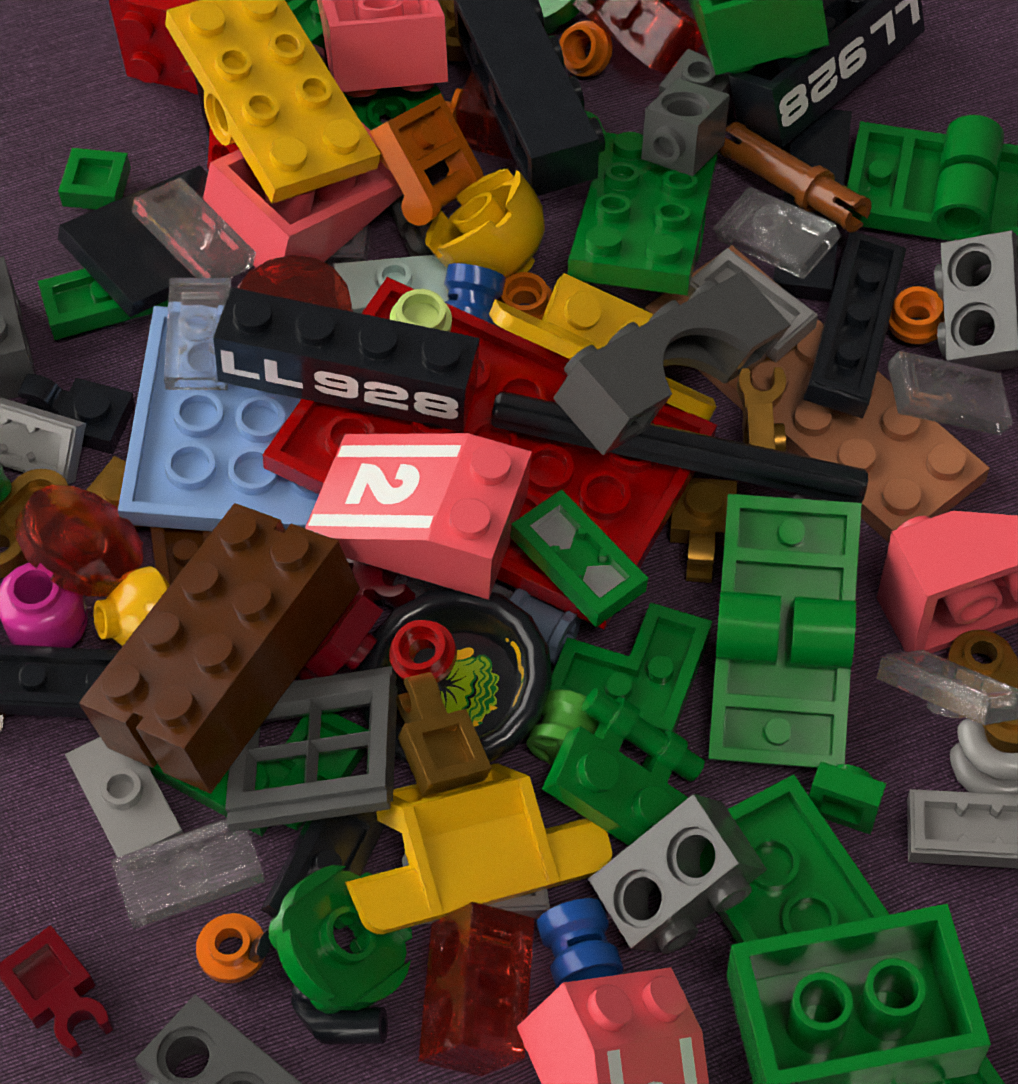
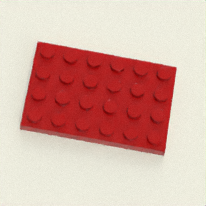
[262,277,717,630]

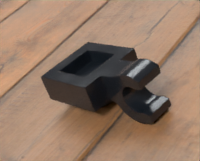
[18,373,135,454]

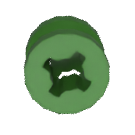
[527,689,600,765]

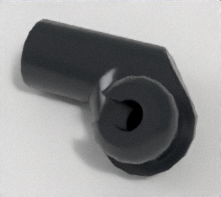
[291,982,388,1045]

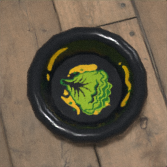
[357,588,552,764]

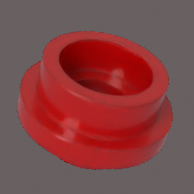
[389,620,457,683]

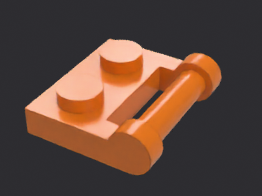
[369,93,484,226]

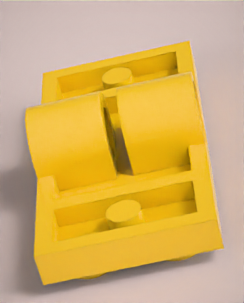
[165,0,381,204]

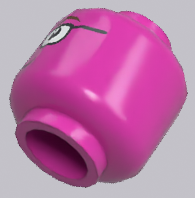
[0,561,88,648]

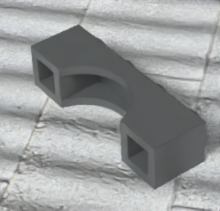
[553,271,791,456]

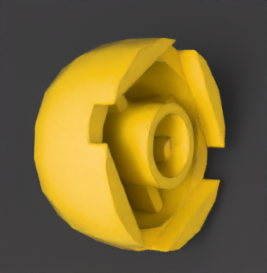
[425,169,545,278]

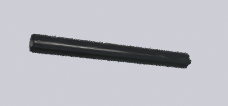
[491,391,868,503]

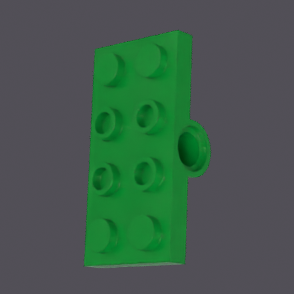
[847,115,1018,241]
[567,132,718,296]
[708,494,862,769]

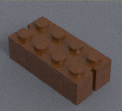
[79,503,360,794]

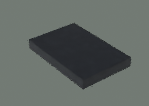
[58,165,249,317]

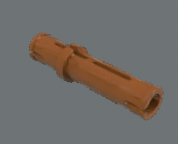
[718,122,871,233]

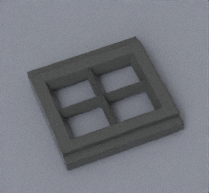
[225,666,398,832]

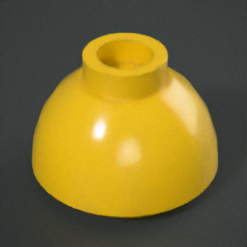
[93,566,169,646]

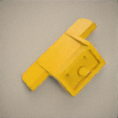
[489,273,717,421]
[345,763,612,934]

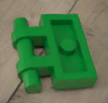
[542,688,705,846]

